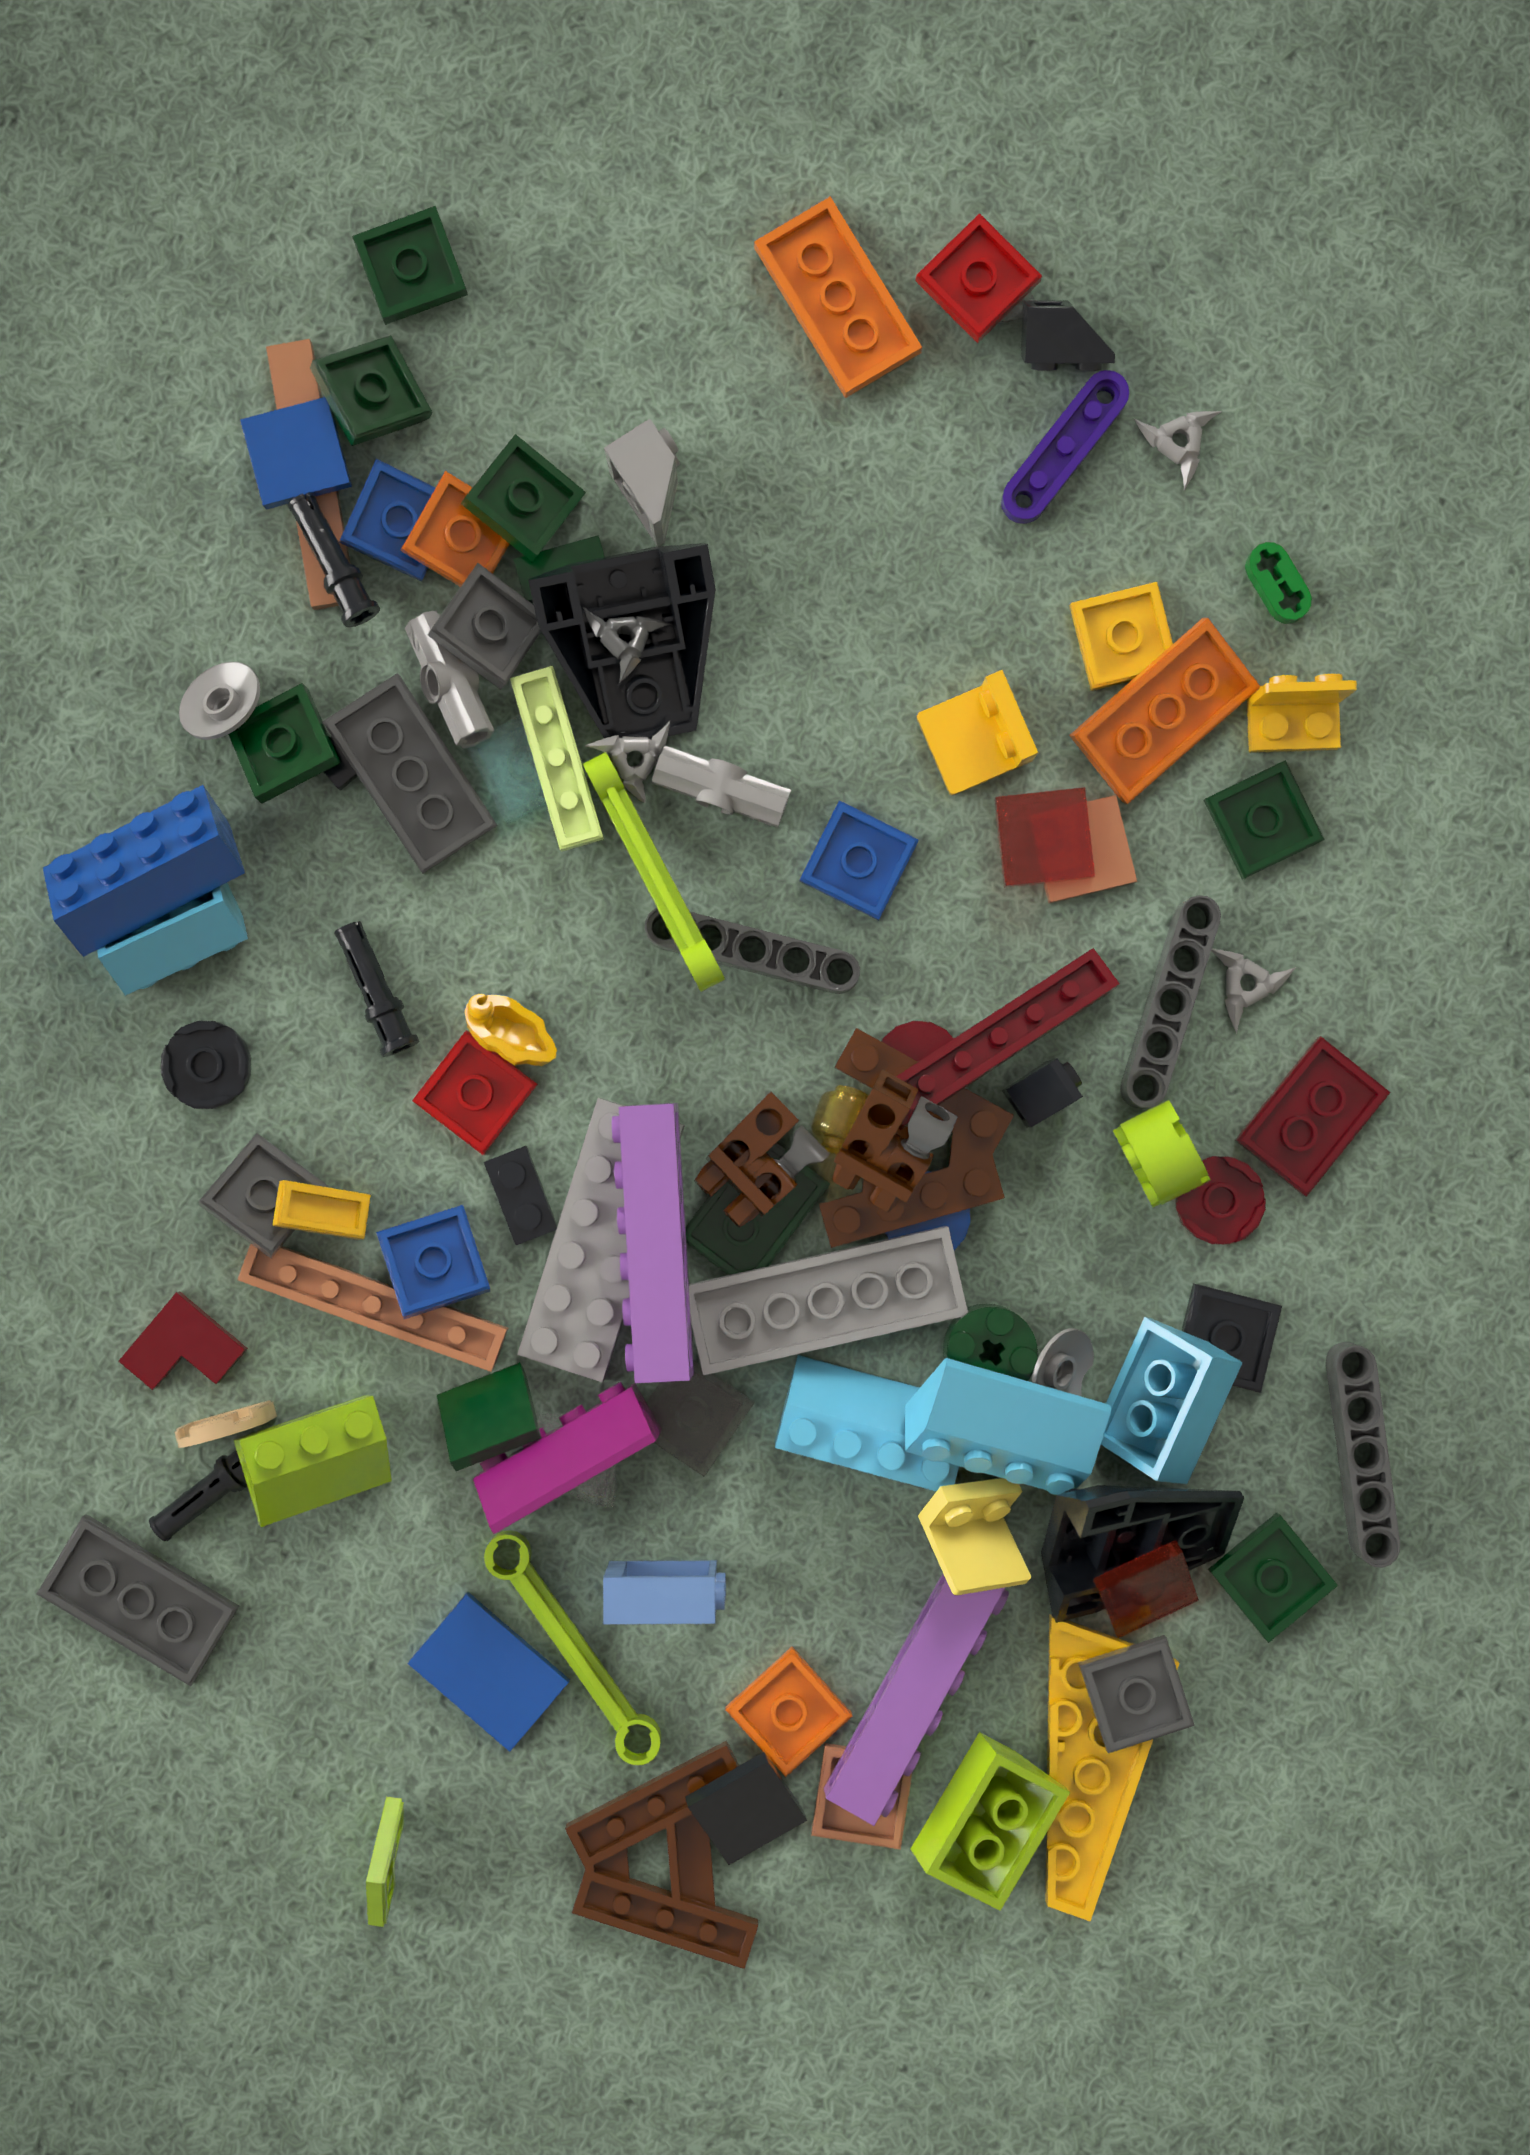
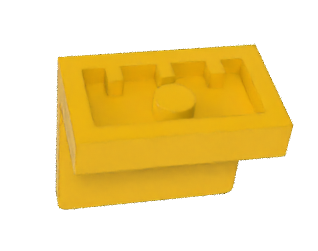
[917,670,1038,795]
[1247,674,1357,753]

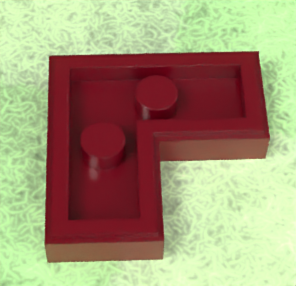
[118,1291,248,1390]

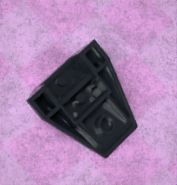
[528,543,716,739]
[1041,1485,1244,1623]

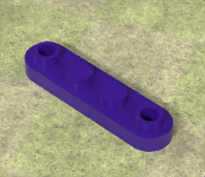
[1001,370,1129,524]

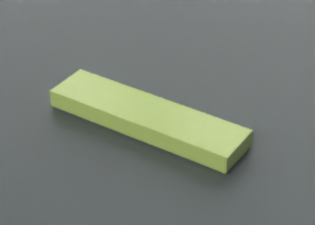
[510,666,604,852]

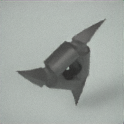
[583,607,671,683]

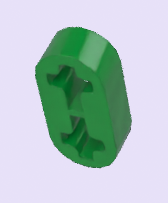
[1245,542,1312,624]

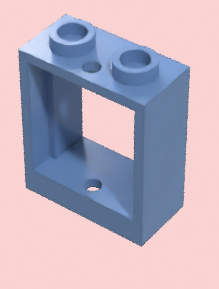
[603,1560,726,1624]

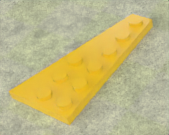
[1045,1614,1180,1921]

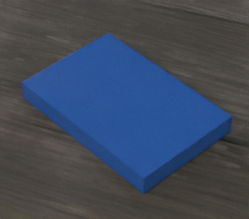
[407,1592,570,1752]

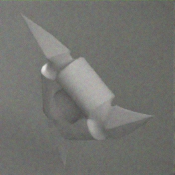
[1134,411,1222,490]
[585,721,670,803]
[1211,949,1296,1033]

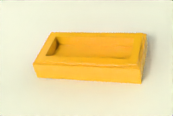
[273,1180,371,1240]

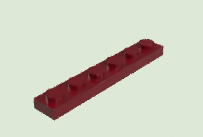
[896,948,1120,1131]

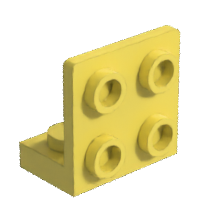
[918,1478,1031,1595]

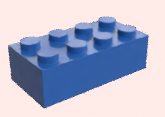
[43,785,245,957]

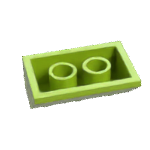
[233,1395,392,1527]
[910,1732,1070,1911]

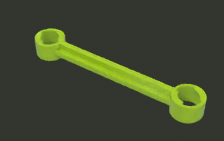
[582,752,725,992]
[484,1530,661,1765]

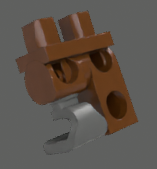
[832,1069,958,1212]
[694,1092,830,1228]

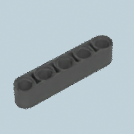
[1120,895,1221,1109]
[645,908,860,994]
[1326,1342,1400,1568]

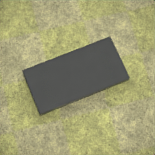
[322,673,498,874]
[37,1514,240,1686]

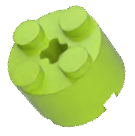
[1113,1100,1211,1208]

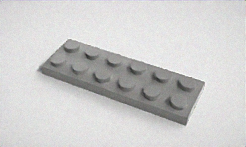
[517,1098,685,1382]
[689,1226,968,1375]

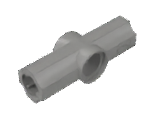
[405,611,494,749]
[652,745,791,828]

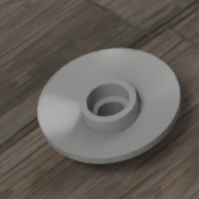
[179,662,260,740]
[1032,1328,1094,1396]

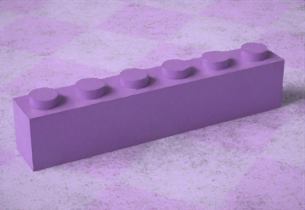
[612,1103,694,1383]
[824,1574,1009,1826]

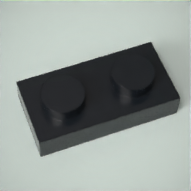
[484,1146,557,1245]

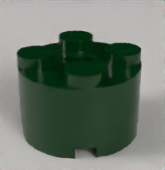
[943,1304,1038,1381]

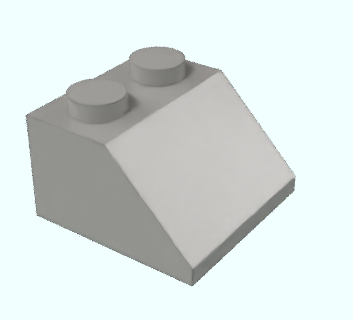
[604,419,680,546]

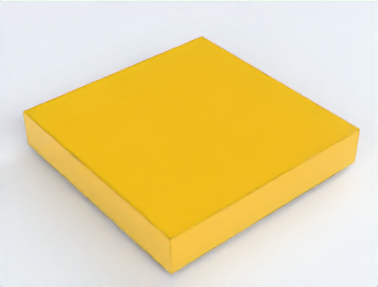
[1069,582,1173,691]

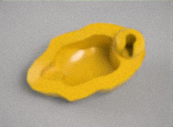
[464,994,557,1066]

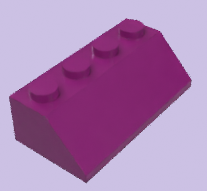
[473,1382,662,1534]

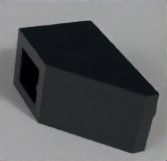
[1021,300,1115,371]
[1002,1058,1083,1128]

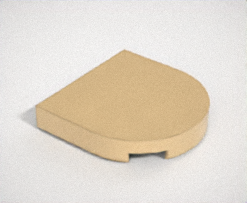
[175,1400,277,1448]

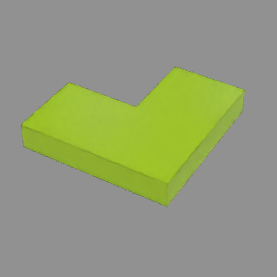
[366,1796,404,1927]

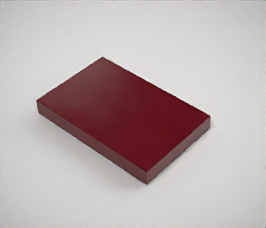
[1235,1036,1391,1197]

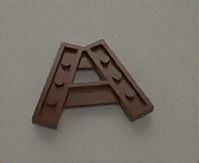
[819,1028,1014,1248]
[565,1740,758,1969]

